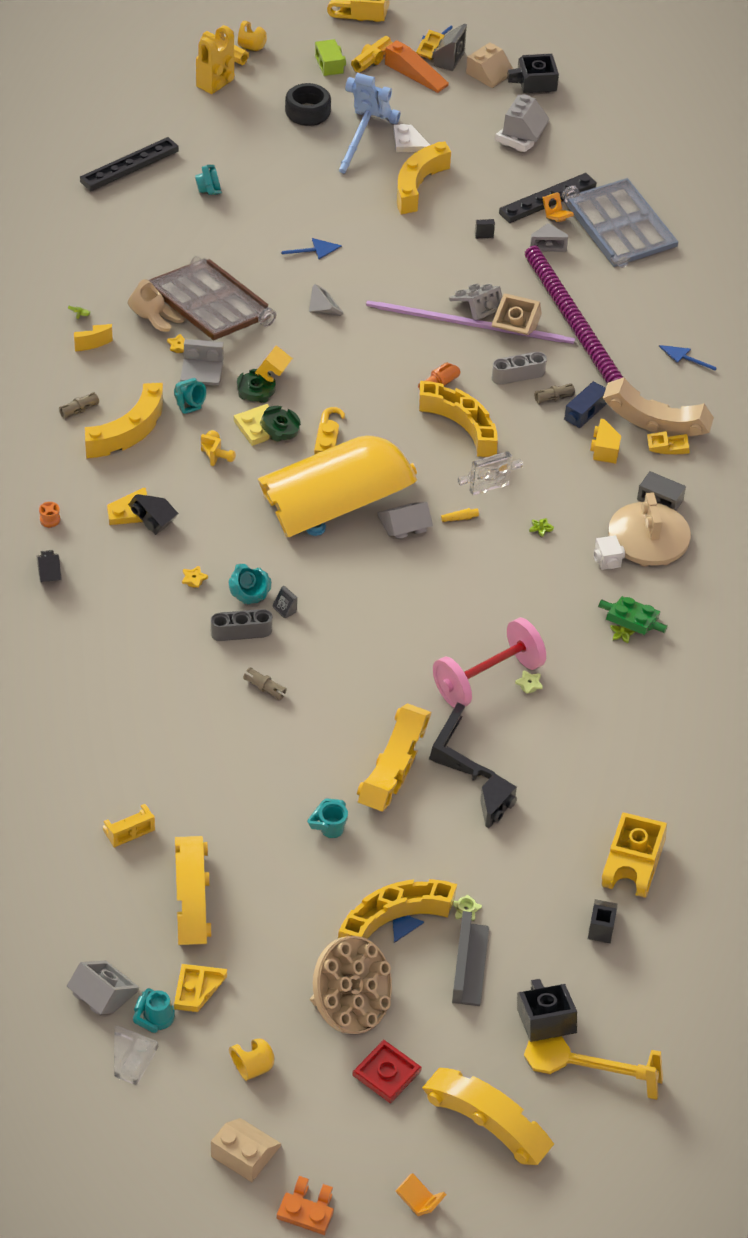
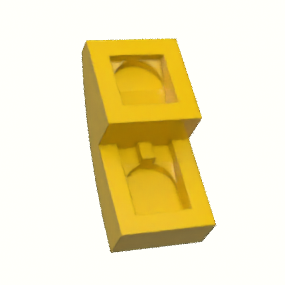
[416,29,445,60]
[74,324,113,352]
[647,431,690,455]

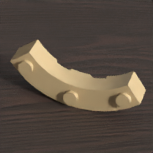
[603,377,714,436]

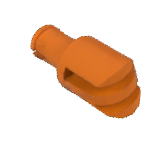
[418,362,461,390]

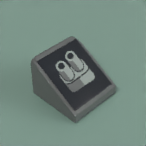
[273,586,298,618]

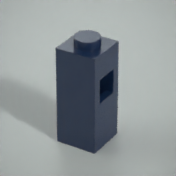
[564,381,607,428]

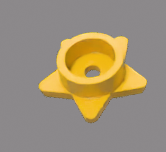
[167,334,185,353]
[182,566,208,588]

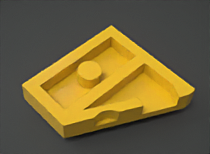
[107,488,147,525]
[174,964,227,1012]

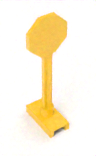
[524,1036,663,1100]

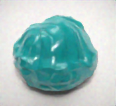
[228,564,272,604]

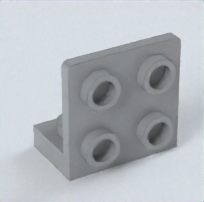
[449,284,503,320]
[180,339,224,386]

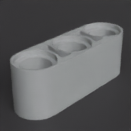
[491,352,547,384]

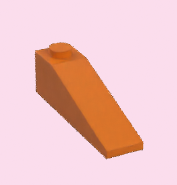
[385,40,449,93]

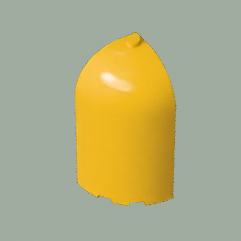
[257,436,417,537]

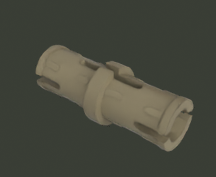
[534,383,575,403]
[59,392,99,419]
[243,667,287,700]

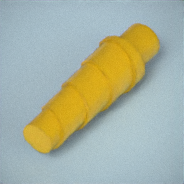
[441,508,479,522]

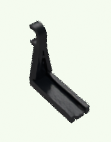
[429,702,495,781]

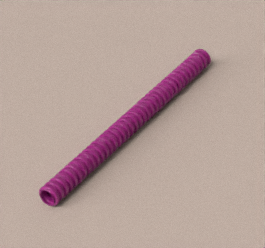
[524,246,623,384]

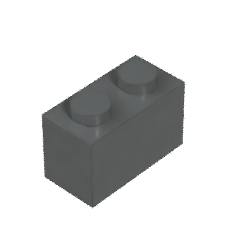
[637,471,686,511]

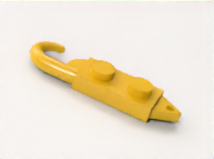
[314,407,345,455]

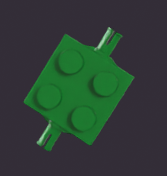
[598,596,668,635]

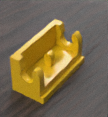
[255,345,293,382]
[103,804,155,848]

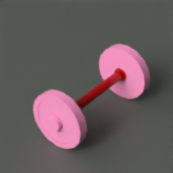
[433,617,546,708]

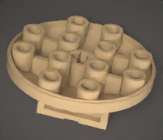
[608,493,691,567]
[309,936,392,1034]

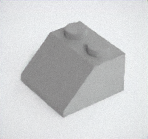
[377,502,433,539]
[67,960,140,1015]

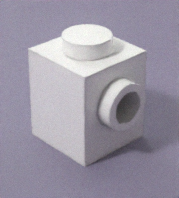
[593,535,625,570]

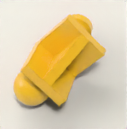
[201,430,236,466]

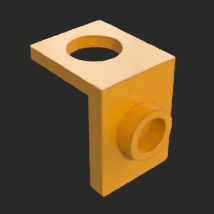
[543,192,574,222]
[396,1173,447,1216]

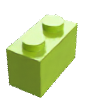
[315,39,346,76]

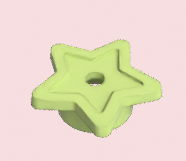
[515,670,543,693]
[452,895,482,921]

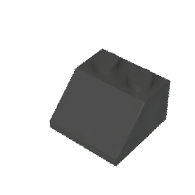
[432,24,467,71]

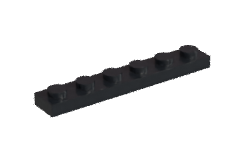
[80,137,179,192]
[499,173,597,224]

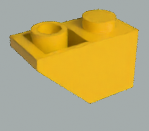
[590,419,621,464]

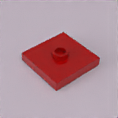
[352,1039,422,1104]

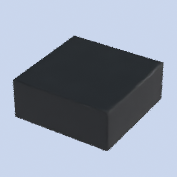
[475,219,495,239]

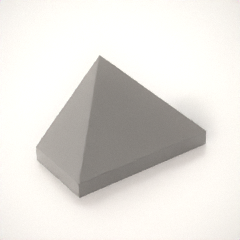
[309,284,343,316]

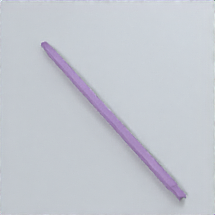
[366,300,575,344]

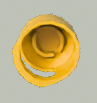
[238,20,267,51]
[229,1039,275,1081]

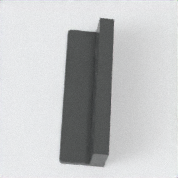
[452,911,489,1006]

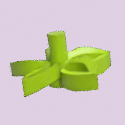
[68,305,91,319]
[529,518,554,537]
[610,625,635,643]

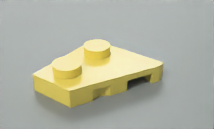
[234,404,270,446]

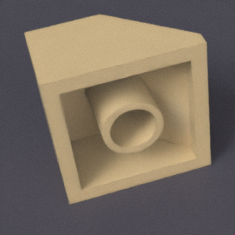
[466,42,513,88]
[492,293,542,335]
[211,1118,281,1182]

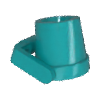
[195,165,222,195]
[174,378,207,414]
[307,798,348,838]
[133,988,175,1033]

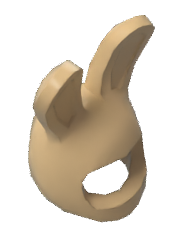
[127,279,186,332]

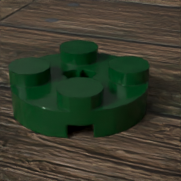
[237,369,276,403]
[260,406,301,442]

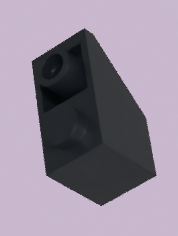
[128,494,179,535]
[36,550,62,582]
[480,774,517,828]
[588,899,618,944]

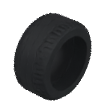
[285,83,331,126]

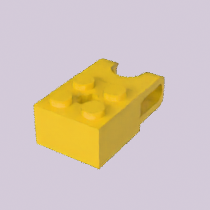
[327,0,390,22]
[196,25,235,95]
[602,812,667,898]

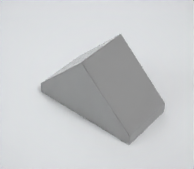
[530,223,568,252]

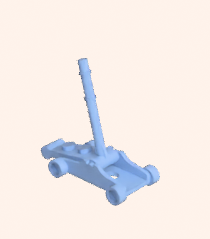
[339,73,401,173]

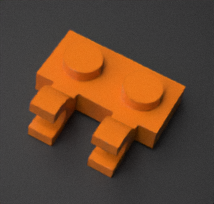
[277,1176,334,1235]

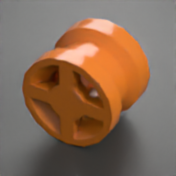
[39,502,60,528]

